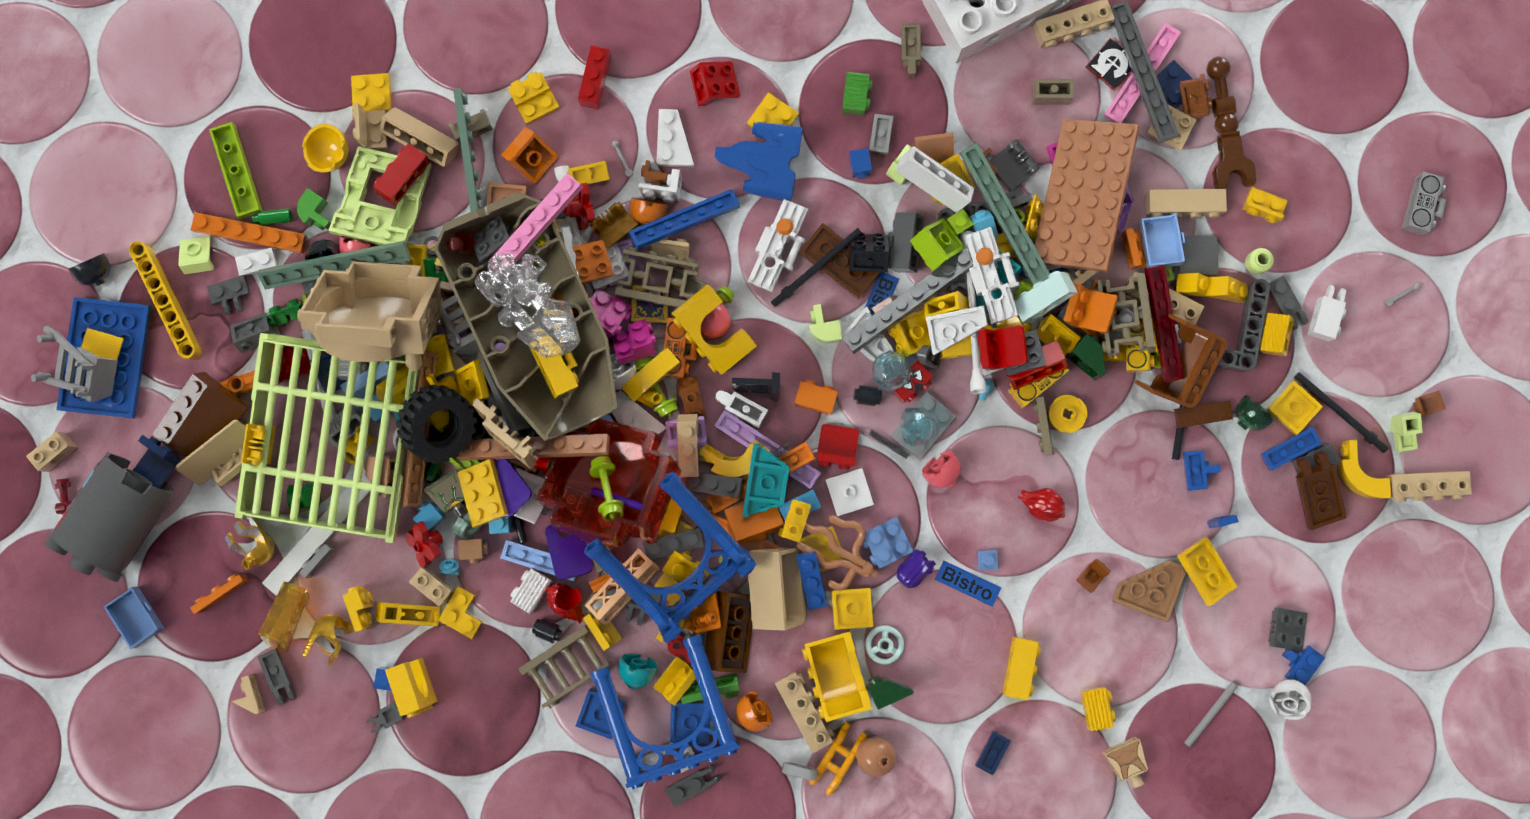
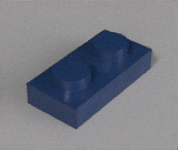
[975,731,1011,775]

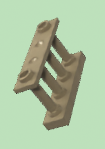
[519,625,611,709]

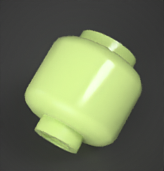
[1245,248,1274,275]

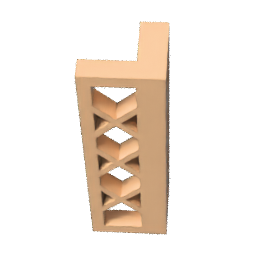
[585,548,660,625]

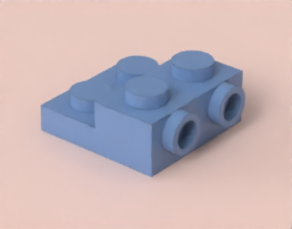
[863,517,913,569]

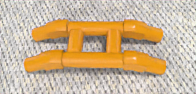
[809,722,868,796]

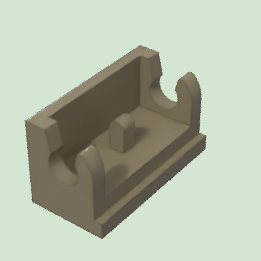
[449,109,493,144]

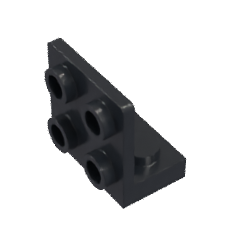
[849,232,889,272]

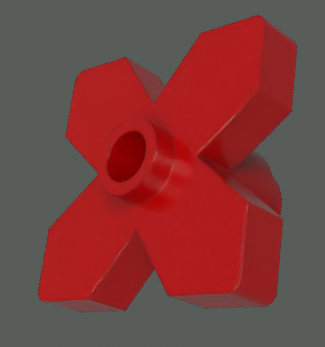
[563,183,595,230]
[404,521,443,567]

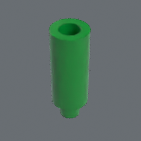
[252,208,293,225]

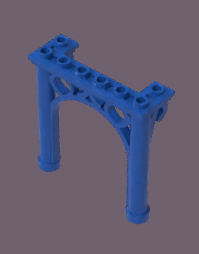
[584,472,757,643]
[589,634,741,790]

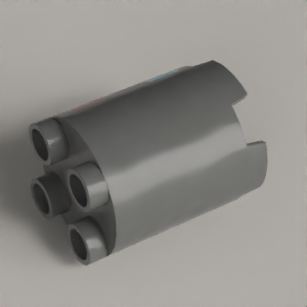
[44,452,174,582]

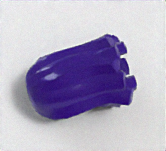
[896,549,936,588]

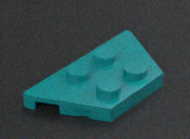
[742,443,790,517]

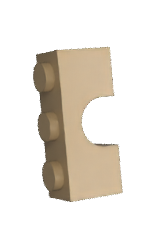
[677,414,700,477]

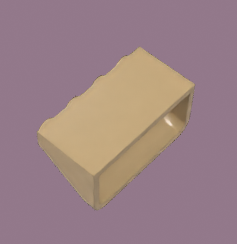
[748,547,806,631]

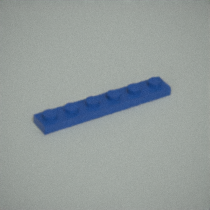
[629,189,740,250]

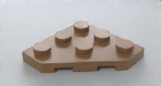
[1111,561,1186,622]

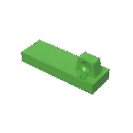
[681,673,739,704]

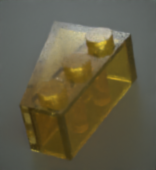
[258,581,310,652]

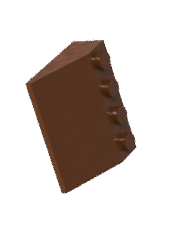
[153,372,249,456]

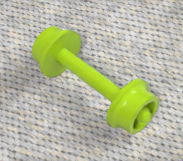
[635,356,678,418]
[590,456,624,522]

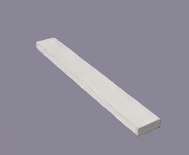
[263,469,371,596]

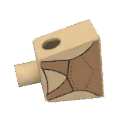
[1101,737,1148,788]

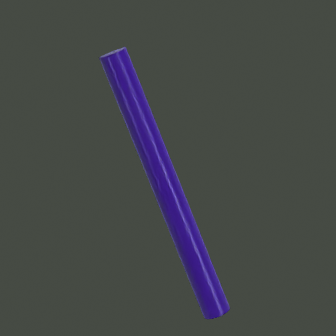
[591,487,654,514]

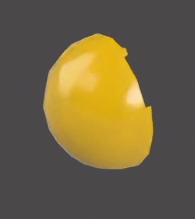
[302,123,349,173]

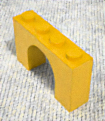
[672,284,757,375]
[385,658,437,718]

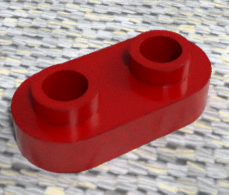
[667,636,691,665]

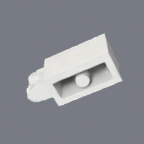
[1307,285,1346,341]
[715,390,768,428]

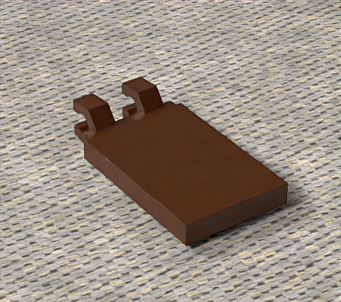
[1295,450,1347,531]

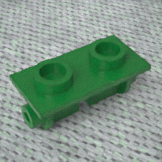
[265,299,303,327]

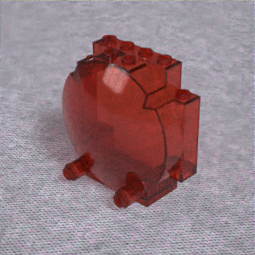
[537,419,682,548]

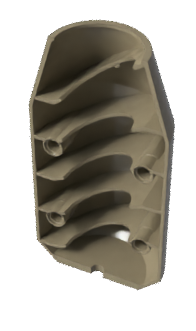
[434,192,618,441]

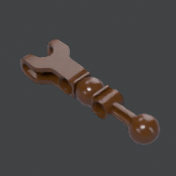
[1206,56,1256,189]

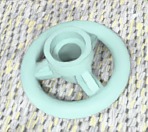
[865,625,904,665]

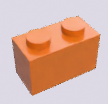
[794,379,838,415]

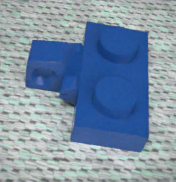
[1183,450,1221,491]
[1282,645,1325,685]

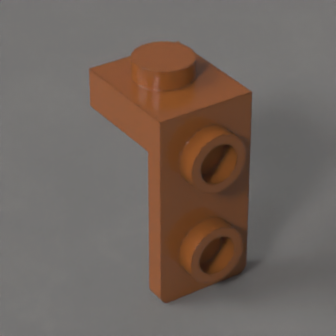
[678,377,707,420]

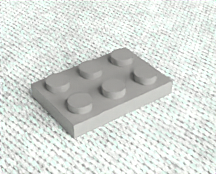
[890,392,956,460]

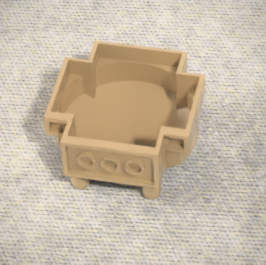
[297,261,443,371]

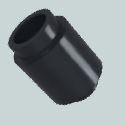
[853,385,882,406]
[532,619,562,644]

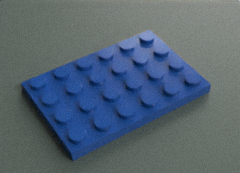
[56,297,152,419]

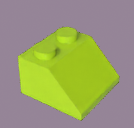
[910,218,966,271]

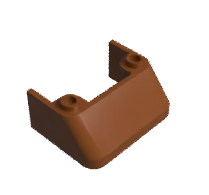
[1135,313,1227,408]

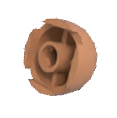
[856,736,896,777]

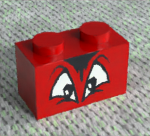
[888,360,933,404]

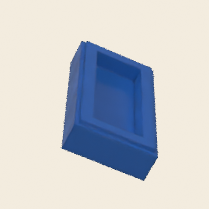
[1207,515,1239,528]

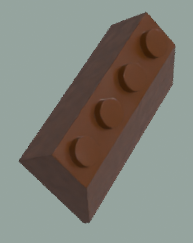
[705,591,753,673]

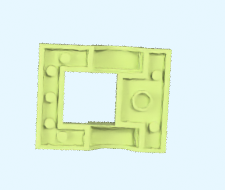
[328,146,432,245]

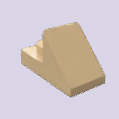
[232,674,266,714]

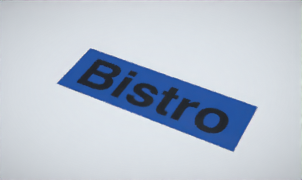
[864,272,899,315]
[935,560,1001,607]

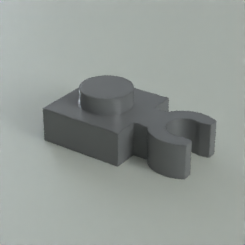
[366,702,405,733]

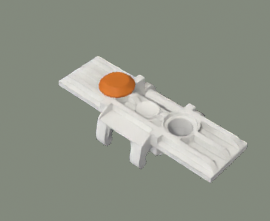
[747,199,808,292]
[965,227,1020,324]

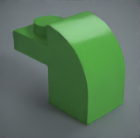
[297,188,331,231]

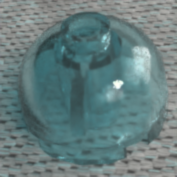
[872,351,911,391]
[901,408,936,447]

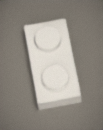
[235,248,278,276]

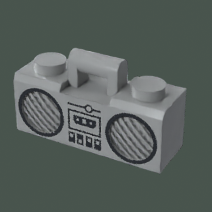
[1401,171,1447,236]

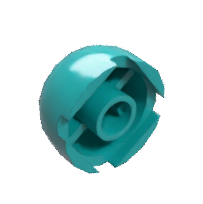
[618,653,658,689]

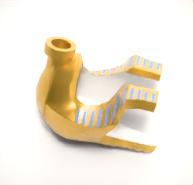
[225,517,274,570]
[302,614,354,666]

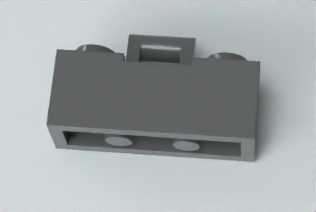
[888,212,925,273]

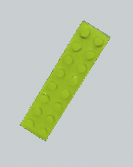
[209,122,263,219]

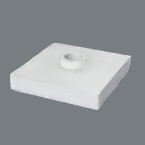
[825,468,874,516]

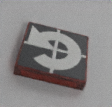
[1085,38,1132,91]

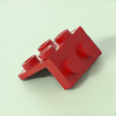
[978,325,1028,370]
[816,424,859,470]

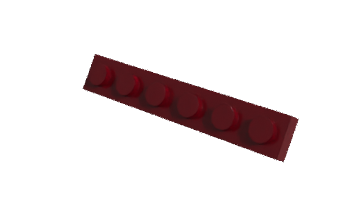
[1144,265,1184,383]

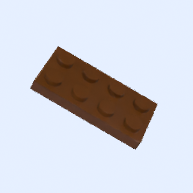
[799,223,880,300]

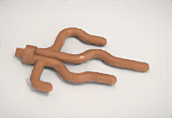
[785,515,878,591]

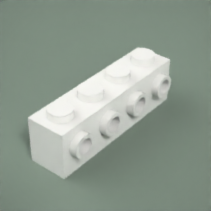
[896,146,974,213]

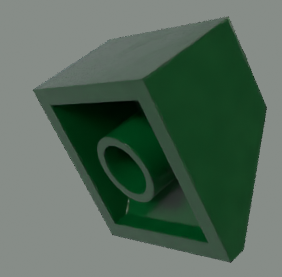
[1065,334,1105,380]
[866,675,914,710]

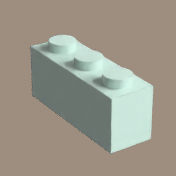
[1014,271,1078,323]

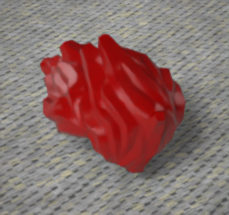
[1018,488,1065,522]
[545,583,585,624]

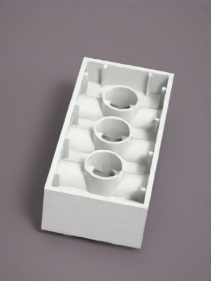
[922,0,1081,63]

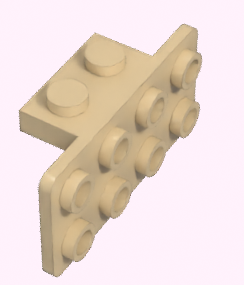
[176,420,246,487]

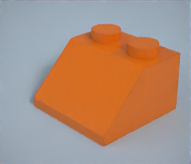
[501,127,559,184]

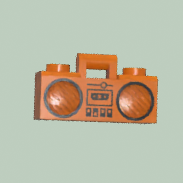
[664,318,698,379]

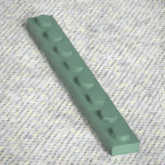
[453,88,483,212]
[959,143,1050,286]
[257,241,411,290]

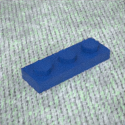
[1260,427,1322,471]
[796,551,828,610]

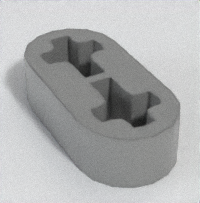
[782,762,818,780]

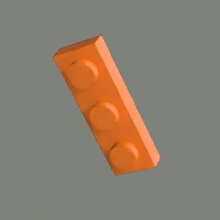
[190,573,250,614]

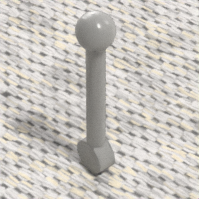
[612,141,633,177]
[1384,283,1421,307]

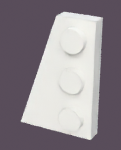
[926,306,988,355]

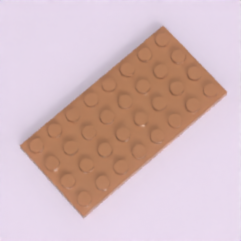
[1034,119,1140,272]

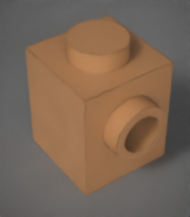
[458,539,489,563]

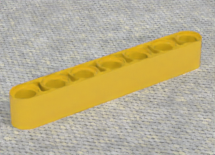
[129,241,202,361]

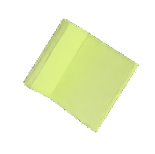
[178,236,214,274]

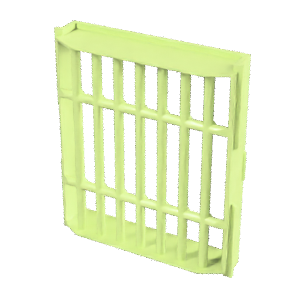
[235,333,419,543]

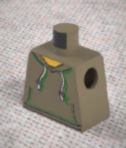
[424,469,468,518]

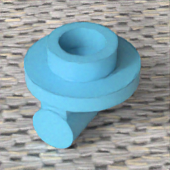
[979,379,994,401]
[439,559,460,575]

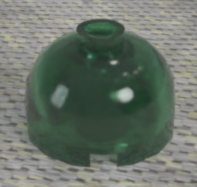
[1235,394,1275,431]

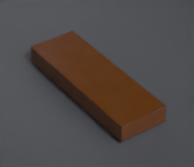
[1174,400,1233,428]

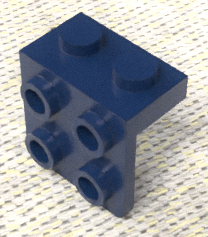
[133,435,181,489]

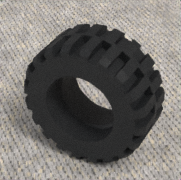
[396,384,477,464]

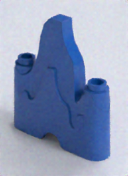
[715,122,803,202]

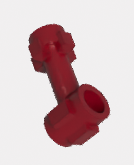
[55,478,72,515]

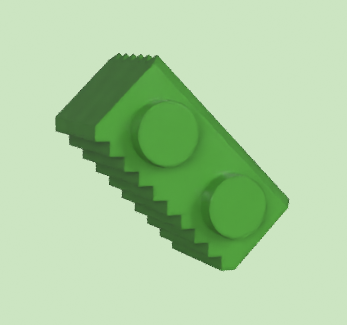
[842,72,872,116]

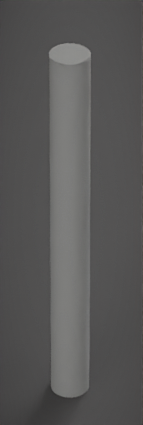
[1184,682,1238,748]

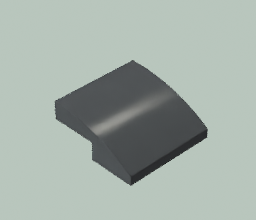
[1178,236,1218,277]

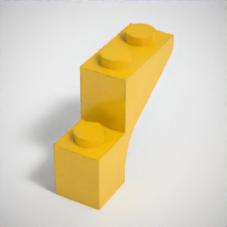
[1176,273,1248,303]

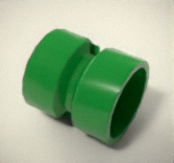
[287,484,321,510]

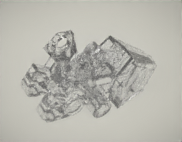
[475,254,580,358]

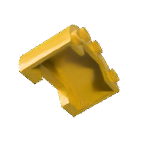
[802,632,872,722]

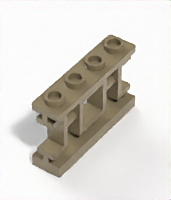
[615,247,700,308]
[1094,273,1156,358]

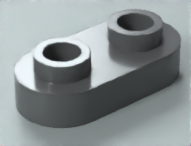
[917,345,941,370]

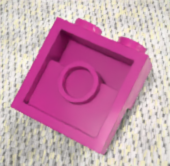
[577,288,632,340]
[611,319,657,365]

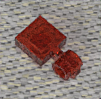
[447,232,474,253]

